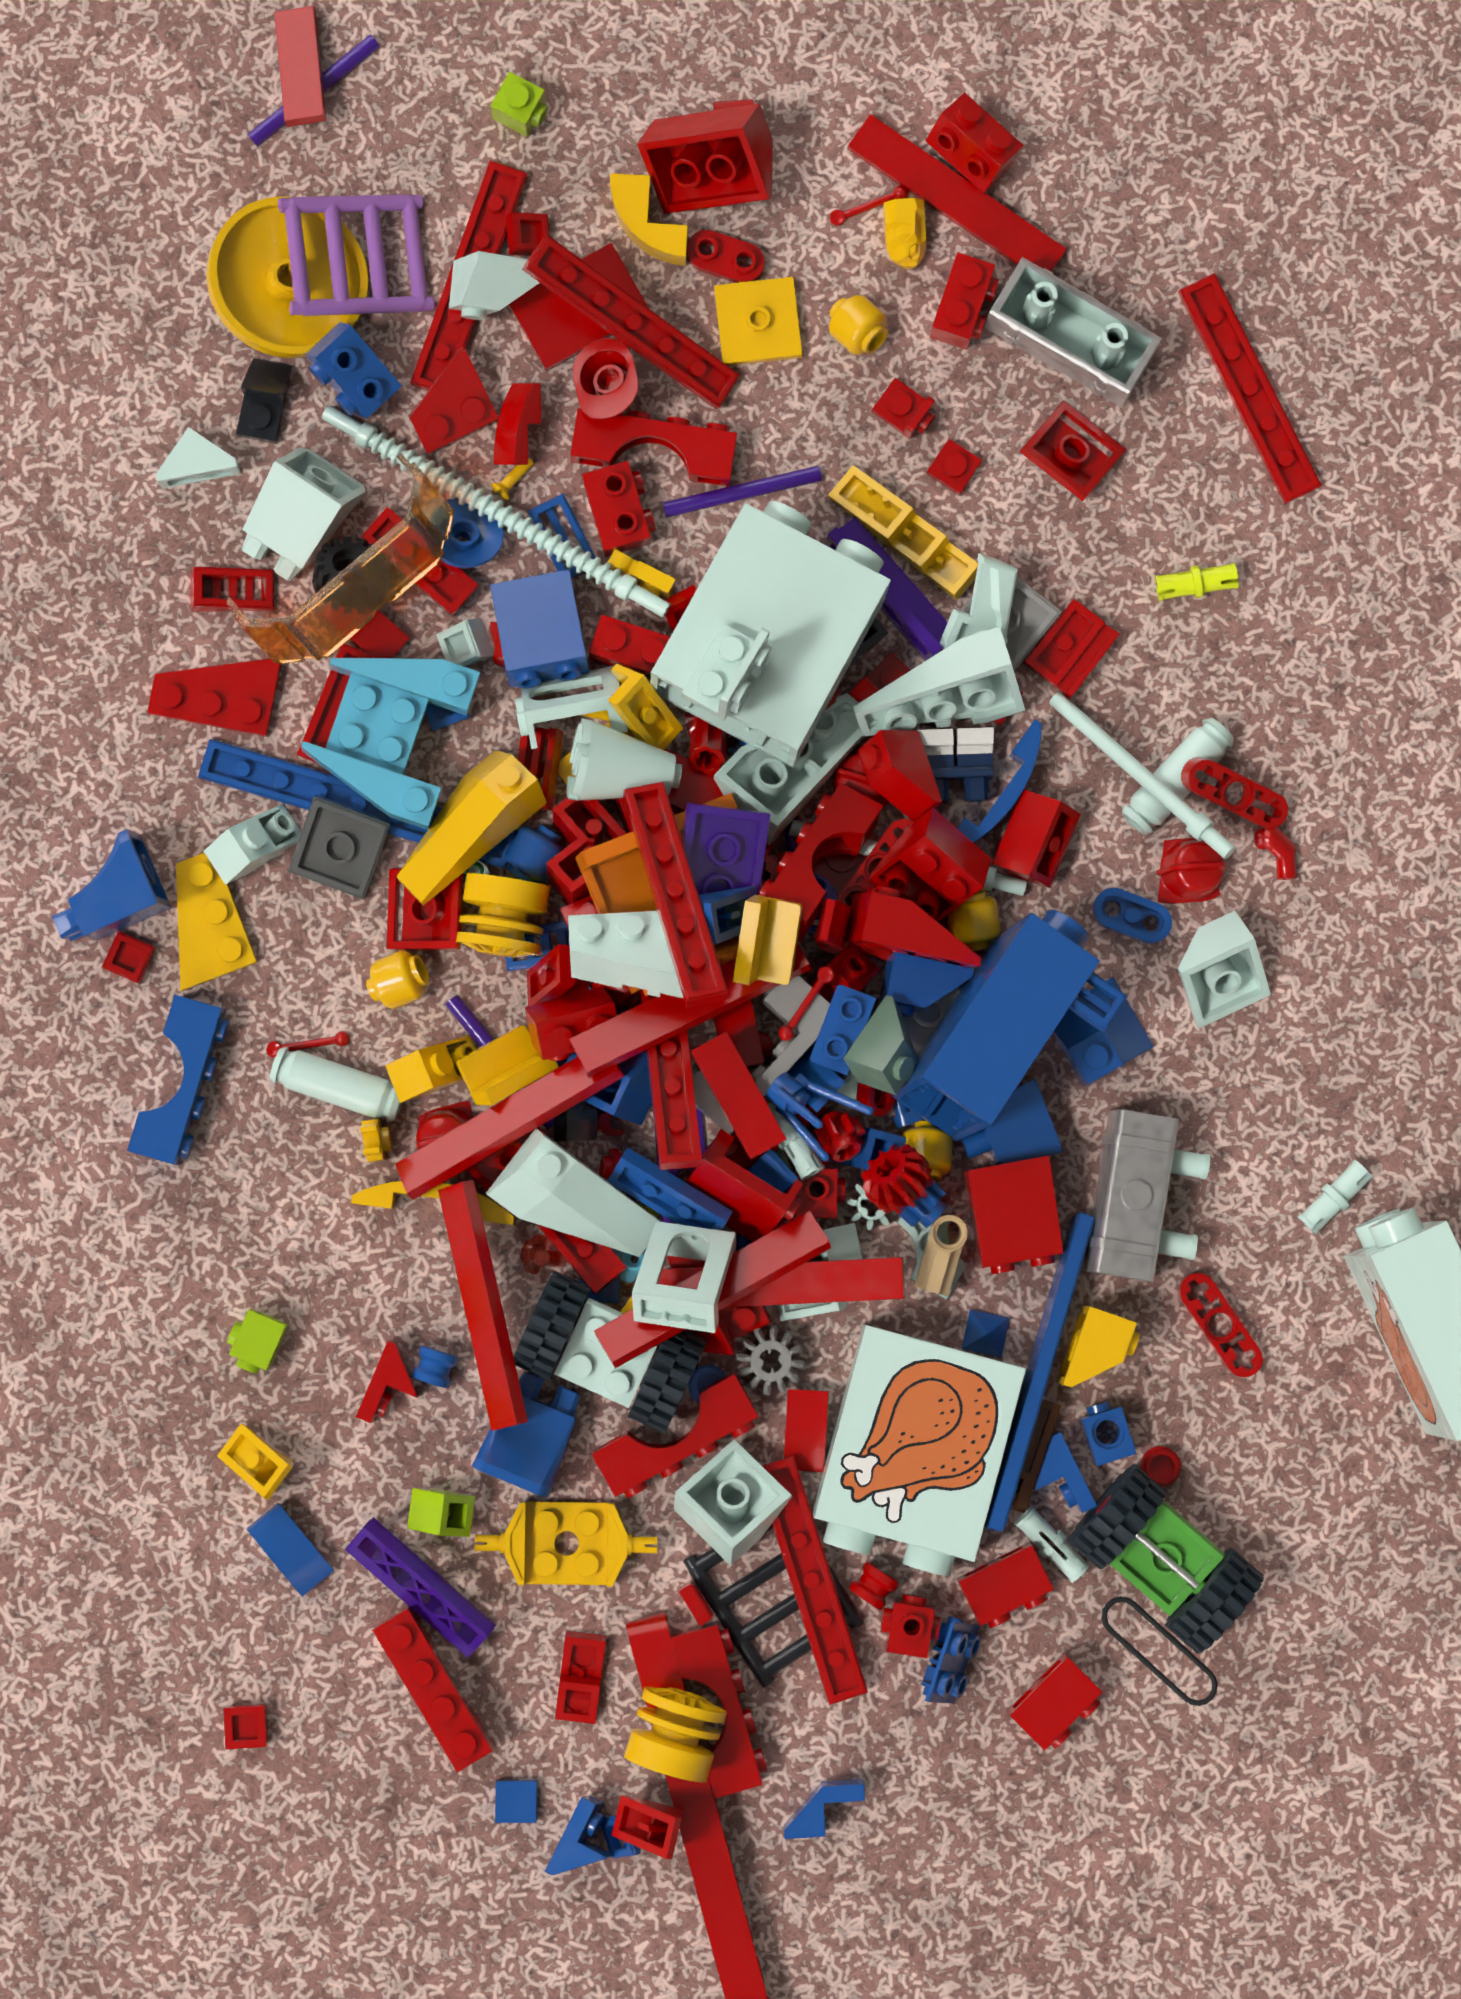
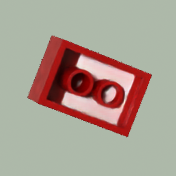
[845,886,982,968]

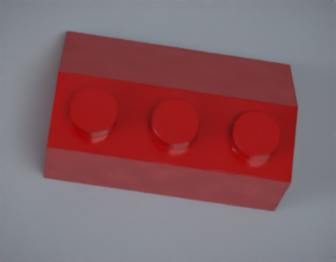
[637,103,773,214]

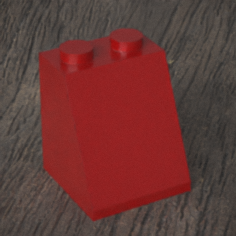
[963,1156,1063,1275]

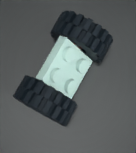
[514,1270,707,1434]

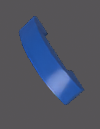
[957,719,1042,844]

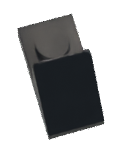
[236,358,293,444]

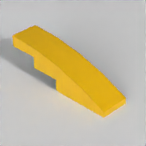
[828,465,978,600]

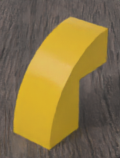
[610,173,688,266]

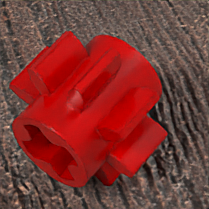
[814,1111,866,1162]

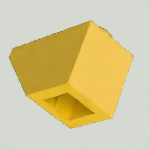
[385,1035,477,1103]

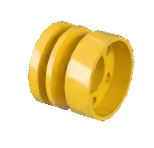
[456,873,550,958]
[624,1687,727,1782]

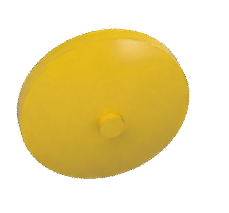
[206,196,368,358]

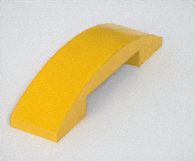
[351,1181,516,1225]

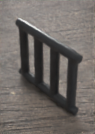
[683,1524,864,1688]

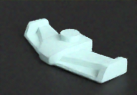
[939,553,1018,650]

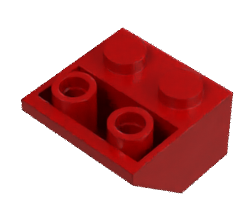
[870,807,991,922]

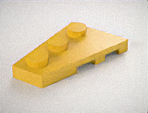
[176,853,258,992]

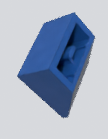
[566,1050,652,1126]

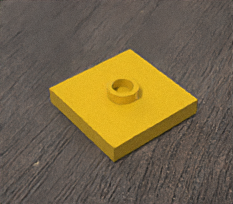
[714,277,802,366]

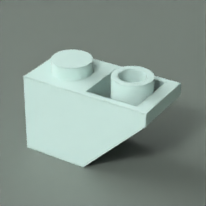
[204,804,301,885]

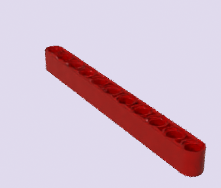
[625,1612,769,1999]

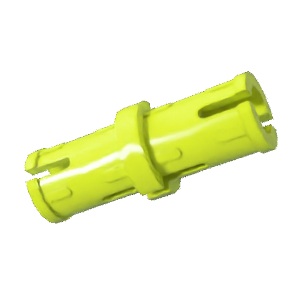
[1155,562,1239,601]

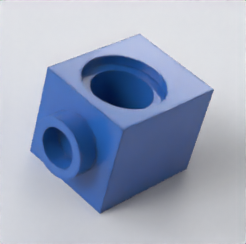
[1079,1400,1137,1466]

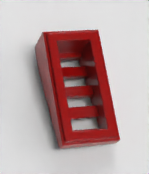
[190,566,274,612]

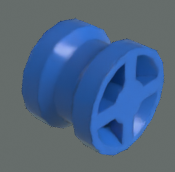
[411,1345,459,1389]

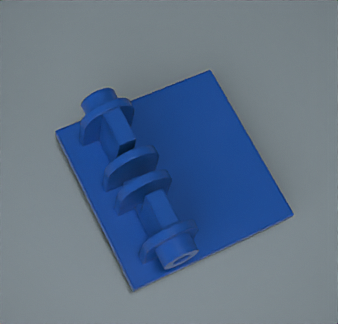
[921,1616,981,1704]

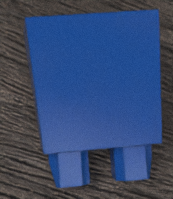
[52,829,172,942]
[472,1371,580,1498]

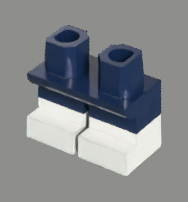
[916,727,994,803]

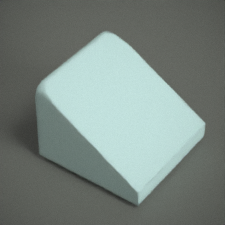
[436,619,493,667]

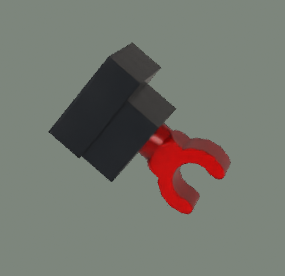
[554,1101,624,1142]

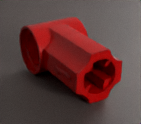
[685,711,730,775]

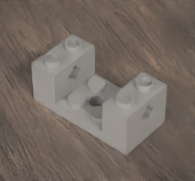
[691,976,830,1135]

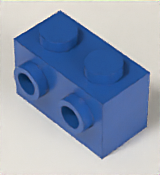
[305,322,402,418]

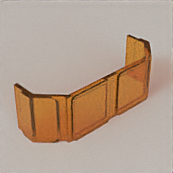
[226,453,454,663]

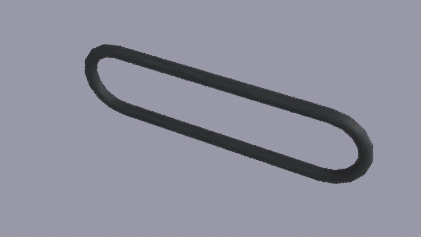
[1101,1596,1218,1706]

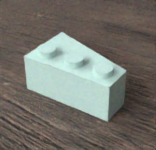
[568,911,683,998]

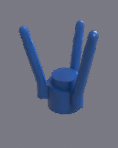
[766,1072,874,1161]

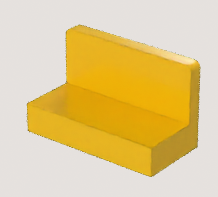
[608,664,683,750]
[733,895,803,985]
[456,1025,558,1106]

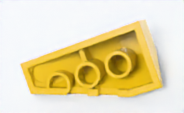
[397,750,547,906]

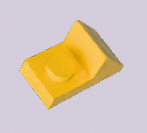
[217,1423,293,1500]

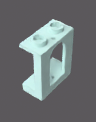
[515,666,628,749]
[632,1221,736,1333]

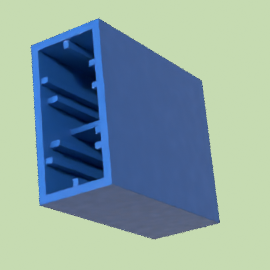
[890,910,1100,1141]

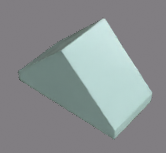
[156,427,241,489]

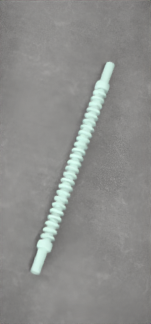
[322,405,671,618]

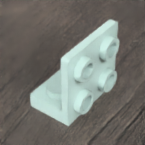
[681,623,772,721]

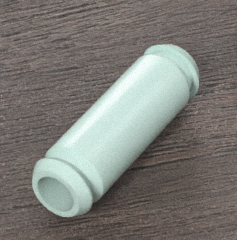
[1121,718,1234,835]
[270,1047,403,1122]

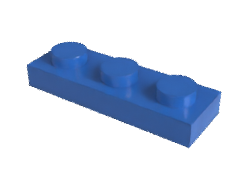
[607,1147,733,1231]

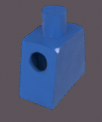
[961,1079,1063,1165]

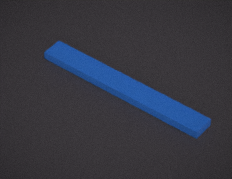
[198,739,519,870]
[983,1212,1095,1532]

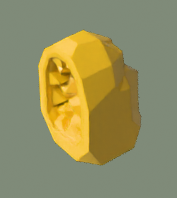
[883,198,926,269]

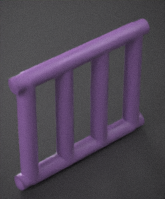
[277,194,435,316]

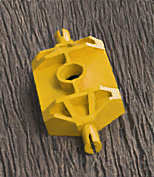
[475,1501,658,1587]

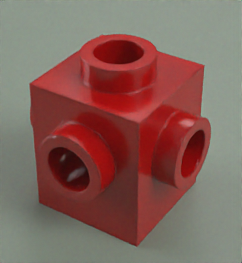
[795,1161,845,1219]
[880,1594,941,1659]

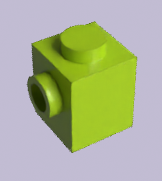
[490,71,549,137]
[227,1309,290,1374]
[407,1488,475,1537]

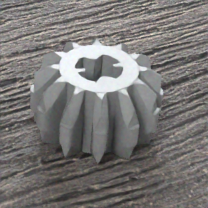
[736,1326,805,1395]

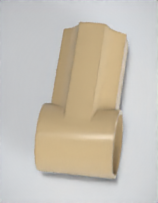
[914,1213,968,1296]

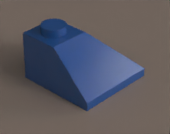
[1053,977,1154,1087]

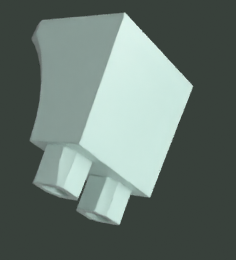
[242,447,366,581]

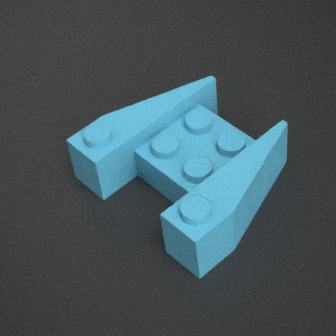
[301,658,480,830]

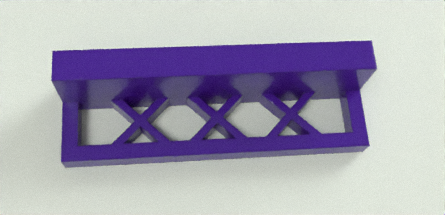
[824,516,948,661]
[345,1517,496,1658]

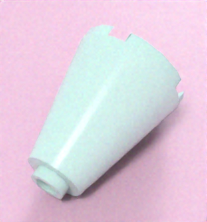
[567,718,682,801]

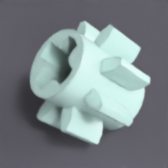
[846,1184,889,1230]

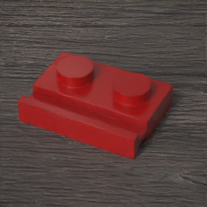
[1024,598,1120,699]

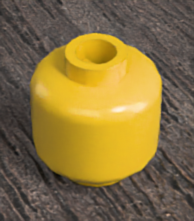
[829,295,888,355]
[946,889,1001,951]
[366,950,430,1009]
[901,1121,953,1183]

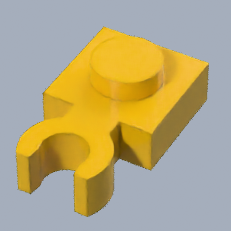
[608,549,676,598]
[360,1119,392,1162]

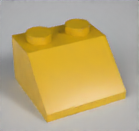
[1056,1305,1140,1387]

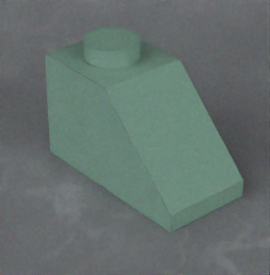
[843,995,918,1095]

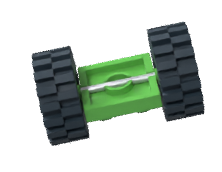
[1068,1464,1264,1654]

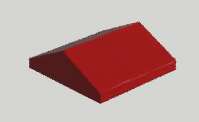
[1020,400,1126,501]
[386,869,463,951]

